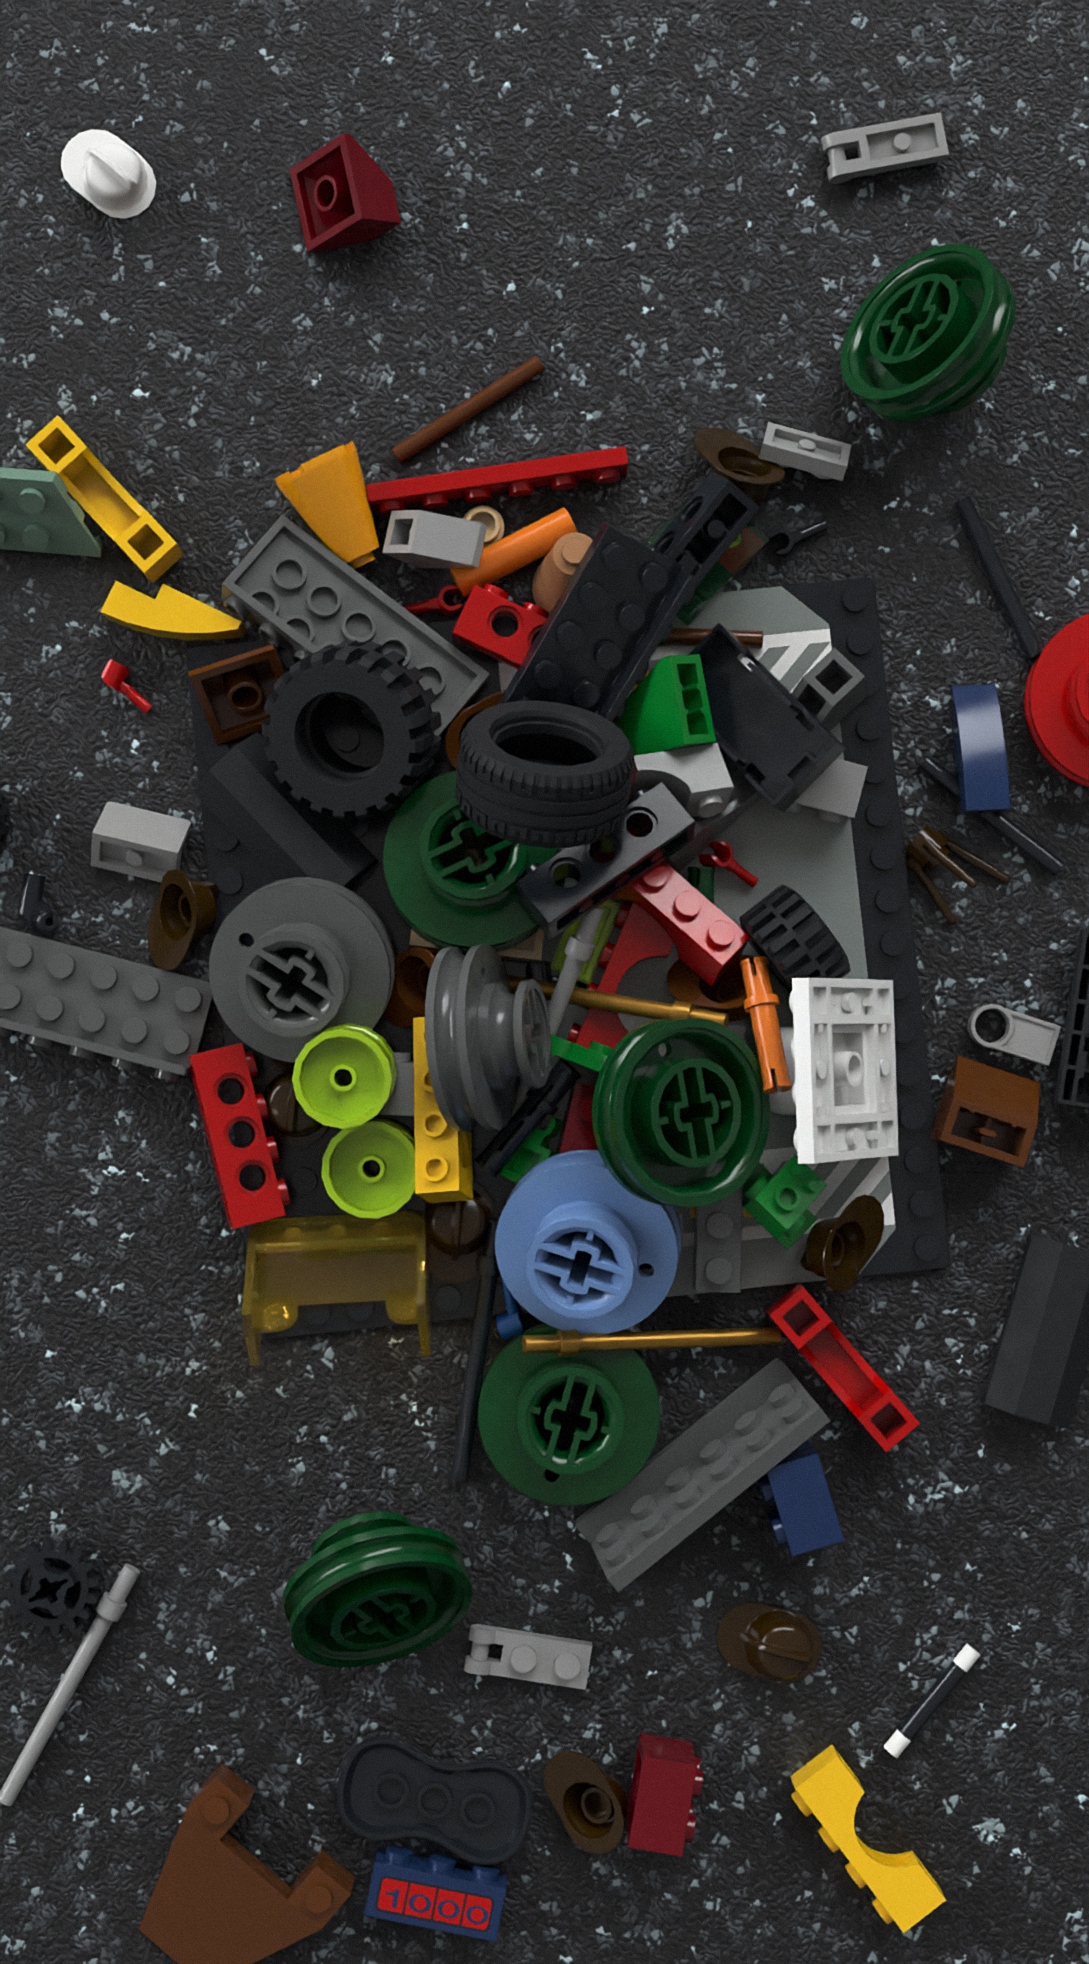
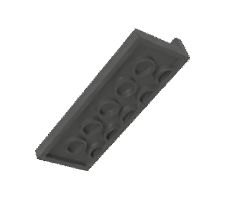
[221,514,490,737]
[0,926,214,1083]
[575,1357,831,1593]

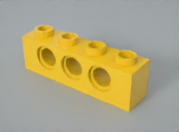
[413,1017,473,1203]

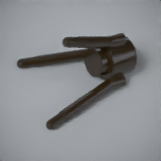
[904,825,1011,925]

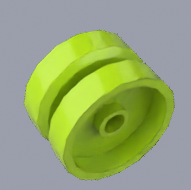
[292,1023,398,1129]
[322,1117,415,1219]

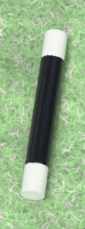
[883,1644,980,1758]

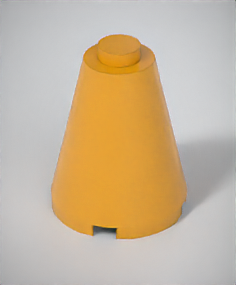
[274,441,380,569]

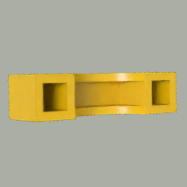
[25,415,184,583]
[790,1744,946,1933]

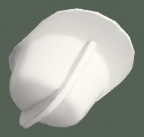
[61,129,156,219]

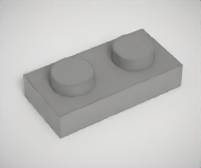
[759,422,852,481]

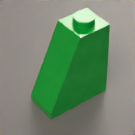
[614,654,716,756]

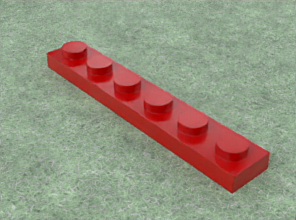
[366,446,628,516]

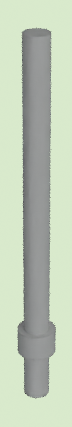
[503,906,604,1148]
[0,1564,140,1806]

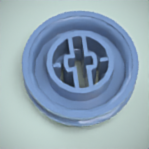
[495,1150,682,1334]

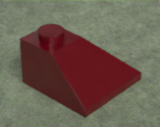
[289,133,401,253]

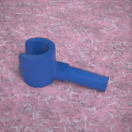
[496,1279,525,1339]

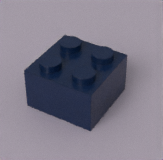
[757,1440,844,1557]

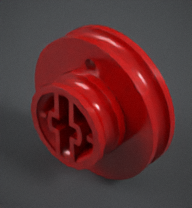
[1024,613,1089,788]

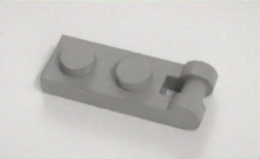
[821,112,949,184]
[464,1624,592,1690]

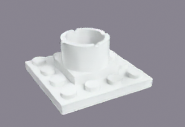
[758,978,899,1164]

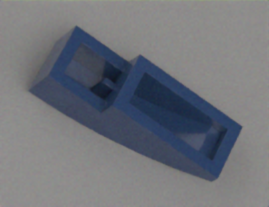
[951,684,1010,815]

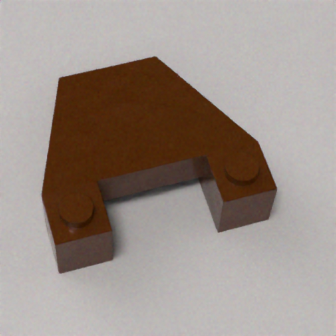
[139,1762,355,1964]

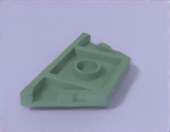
[0,467,104,557]

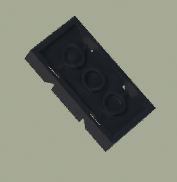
[688,623,846,812]

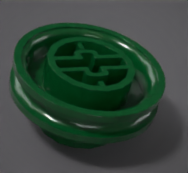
[840,243,1016,422]
[383,770,565,954]
[592,1018,770,1208]
[478,1322,660,1506]
[283,1511,473,1668]

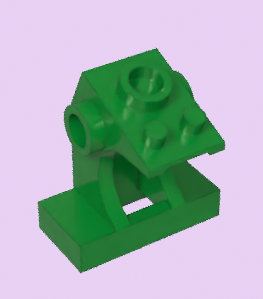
[742,1154,828,1250]

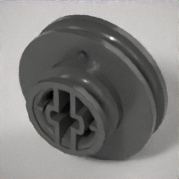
[209,877,396,1063]
[425,944,551,1132]

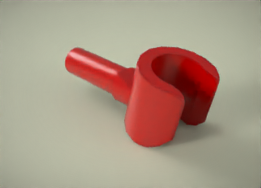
[404,585,463,616]
[101,660,153,714]
[699,841,758,888]

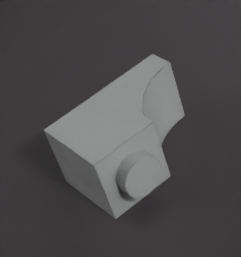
[630,743,734,818]

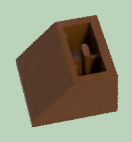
[929,1055,1040,1168]

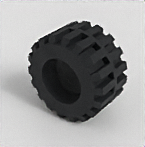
[739,884,851,993]

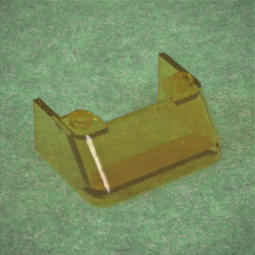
[242,1211,431,1366]

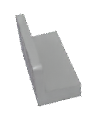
[90,802,191,882]

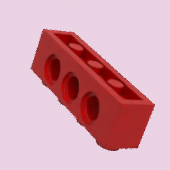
[452,583,549,670]
[187,1043,290,1229]

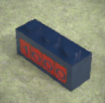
[364,1846,507,1942]

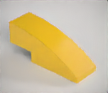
[100,581,247,641]

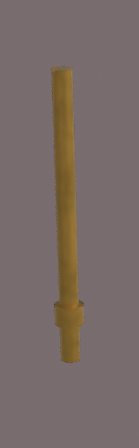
[508,975,728,1027]
[522,1327,781,1357]

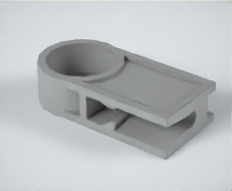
[967,1004,1061,1066]

